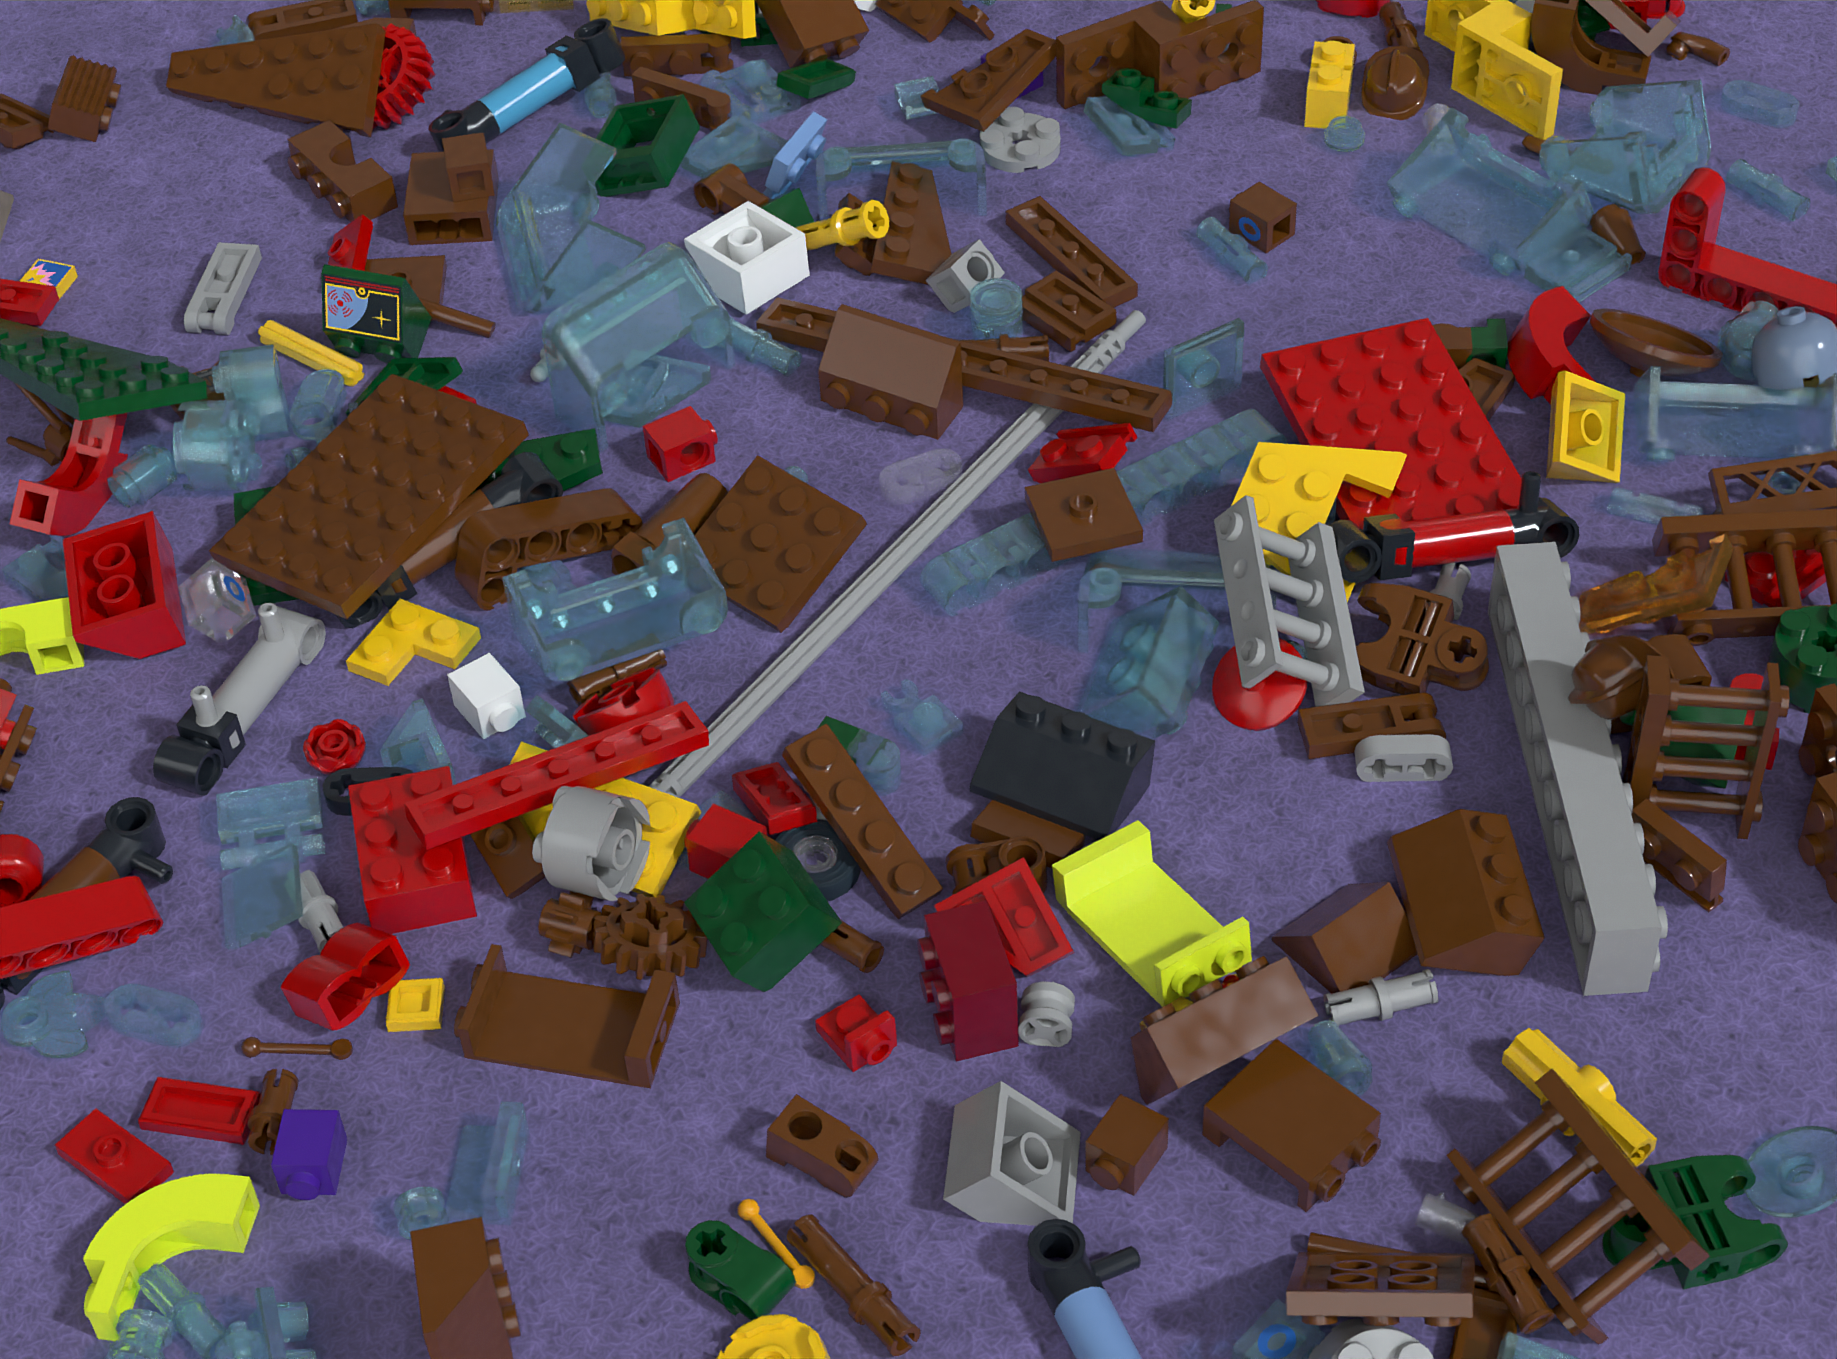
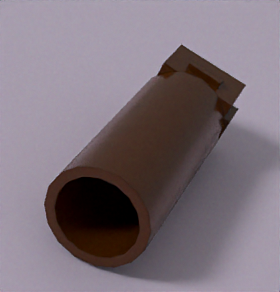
[611,473,728,590]

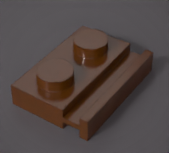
[0,93,55,149]
[1011,270,1117,352]
[1631,798,1727,913]

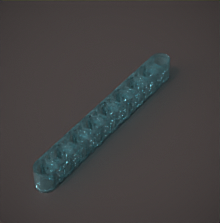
[920,409,1288,617]

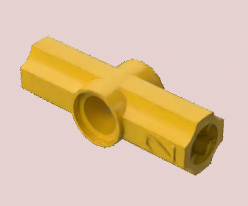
[1502,1028,1657,1167]

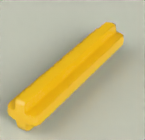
[258,320,365,387]

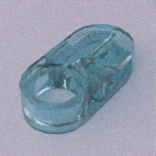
[289,369,347,441]

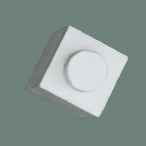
[447,653,526,739]

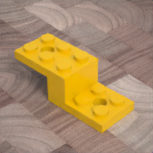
[587,0,756,39]
[1424,0,1563,140]

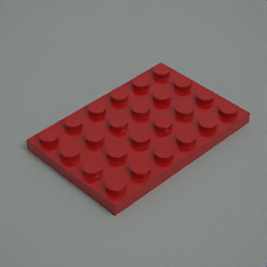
[1260,318,1522,529]

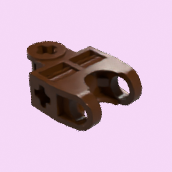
[1356,583,1489,695]

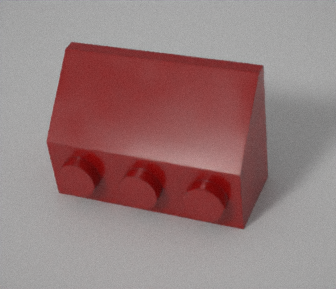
[62,511,186,659]

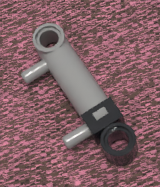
[153,603,326,796]

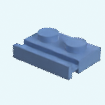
[762,111,828,199]

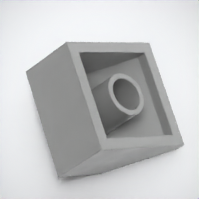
[943,1081,1081,1226]

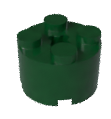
[1768,603,1837,714]

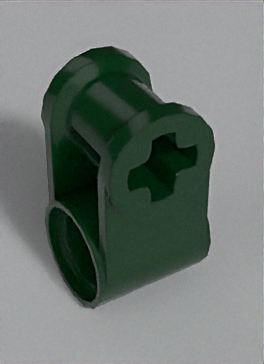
[685,1220,796,1321]

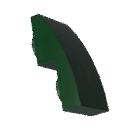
[1102,68,1192,129]

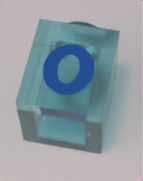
[1232,1299,1325,1359]

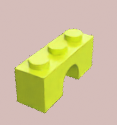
[0,597,84,675]

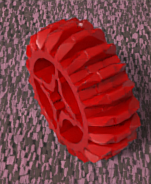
[372,23,435,130]

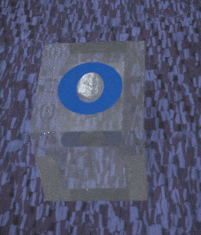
[178,558,256,643]

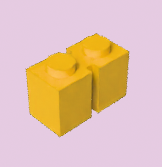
[1304,41,1355,130]

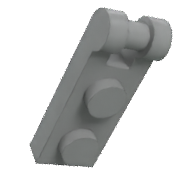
[184,242,262,335]

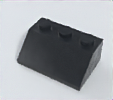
[970,691,1155,840]

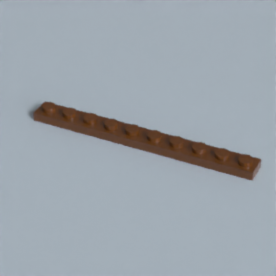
[756,297,1172,432]

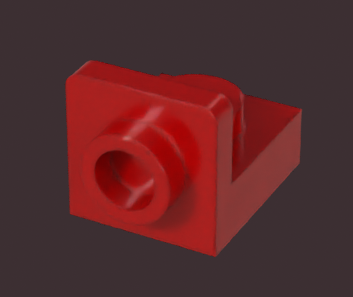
[815,994,897,1072]

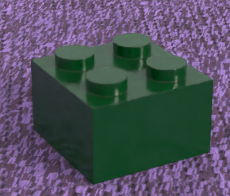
[684,831,842,992]

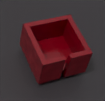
[917,900,1018,1062]

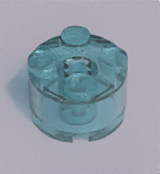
[173,400,262,492]

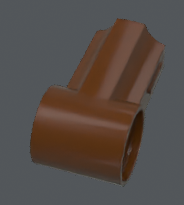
[693,163,771,215]

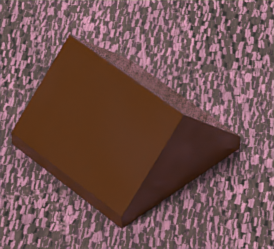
[1272,882,1417,994]

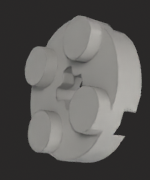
[980,107,1061,173]

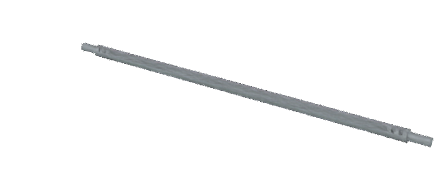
[648,310,1146,798]

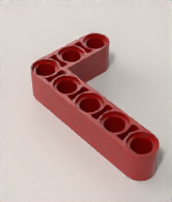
[1658,167,1837,327]
[0,876,163,979]

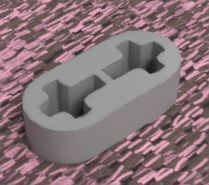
[1354,734,1453,782]

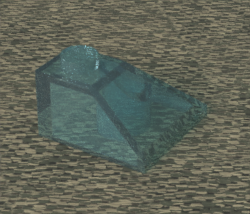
[1163,318,1245,421]

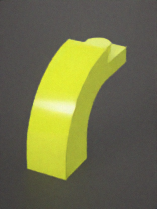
[83,1174,260,1342]

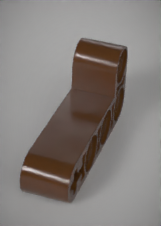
[455,488,642,611]

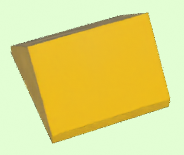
[1546,371,1625,483]

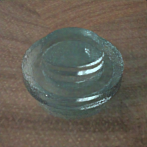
[1324,116,1365,152]

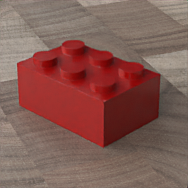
[348,766,477,934]

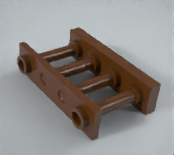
[1652,509,1837,646]
[1622,655,1789,840]
[1446,1068,1710,1345]

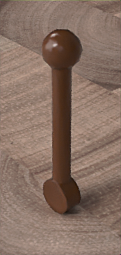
[241,1037,353,1060]

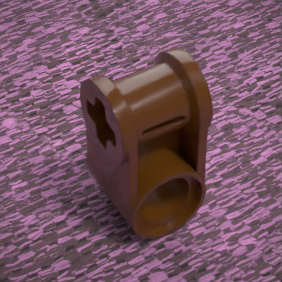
[945,836,1048,895]

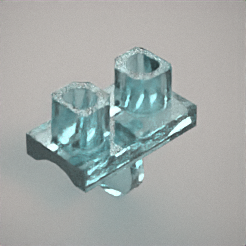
[215,1287,317,1359]

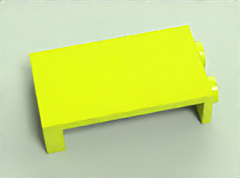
[1052,820,1252,1007]

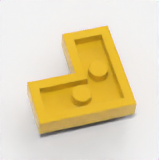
[346,599,481,686]

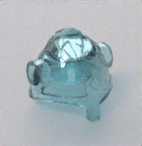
[1717,301,1779,381]

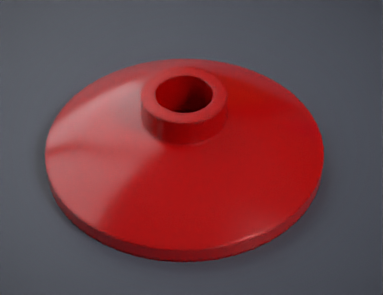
[1212,638,1308,731]

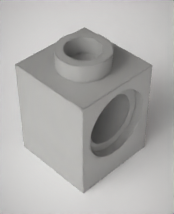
[926,239,1005,313]

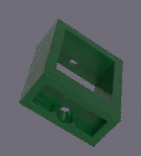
[580,94,700,197]

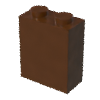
[756,0,870,69]
[403,149,499,245]

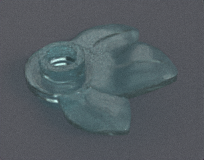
[0,970,110,1058]

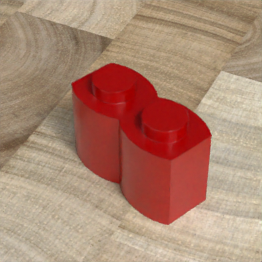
[280,923,410,1031]

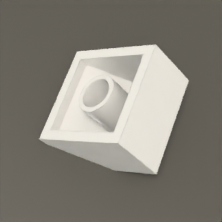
[684,201,810,315]

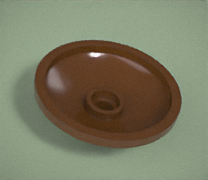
[1590,308,1723,380]

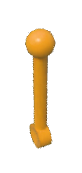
[737,1198,815,1289]

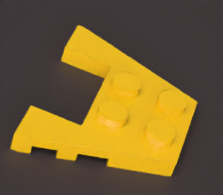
[1231,442,1407,603]

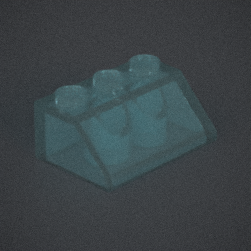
[1076,585,1220,740]

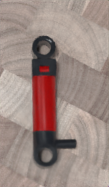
[1329,471,1579,583]

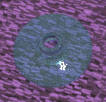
[1744,1126,1837,1218]

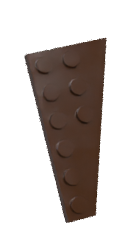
[166,23,386,138]

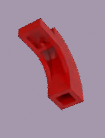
[1507,286,1596,405]
[9,413,128,536]

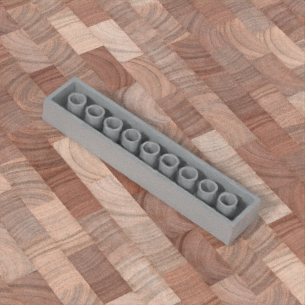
[1488,542,1668,996]

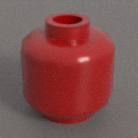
[0,834,44,907]

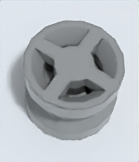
[1018,982,1075,1047]

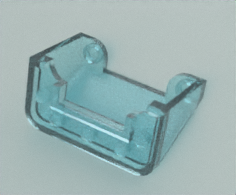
[1540,79,1711,215]
[1387,107,1594,276]
[502,518,728,682]

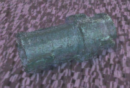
[584,71,616,118]

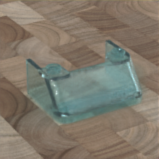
[496,123,646,315]
[542,242,735,452]
[1633,366,1837,468]

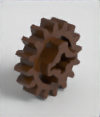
[593,894,708,980]

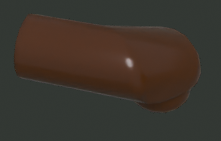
[1666,32,1730,66]

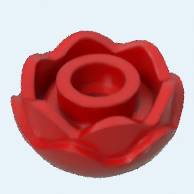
[303,719,366,775]

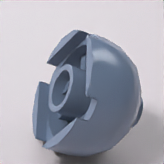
[1751,307,1837,390]

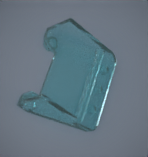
[816,137,987,221]
[1078,548,1276,653]

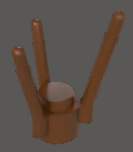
[6,383,75,467]

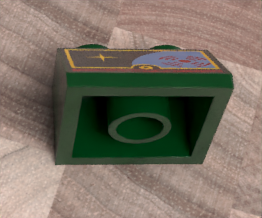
[321,264,432,363]

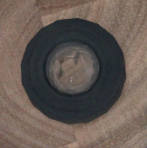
[775,819,861,901]

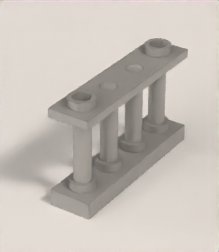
[1214,495,1365,707]

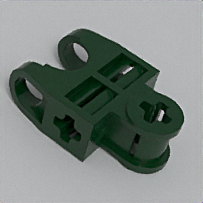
[1602,1155,1788,1290]

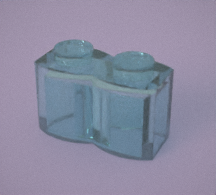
[212,344,290,444]

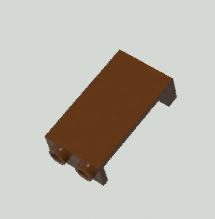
[454,944,680,1089]

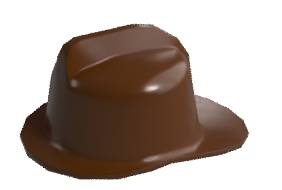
[1361,46,1429,121]
[1568,635,1675,720]

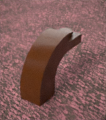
[1531,0,1652,95]

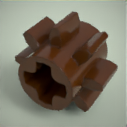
[538,891,602,958]

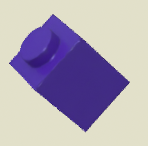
[271,1109,348,1200]

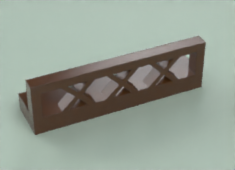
[1708,450,1837,515]

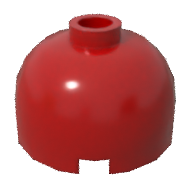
[572,667,674,737]

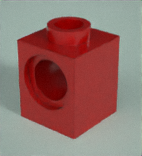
[643,406,718,482]

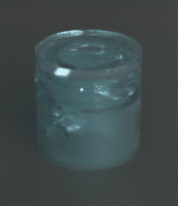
[970,278,1023,340]

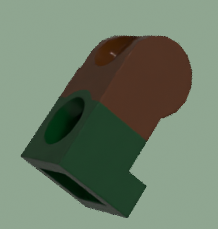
[1433,319,1508,370]

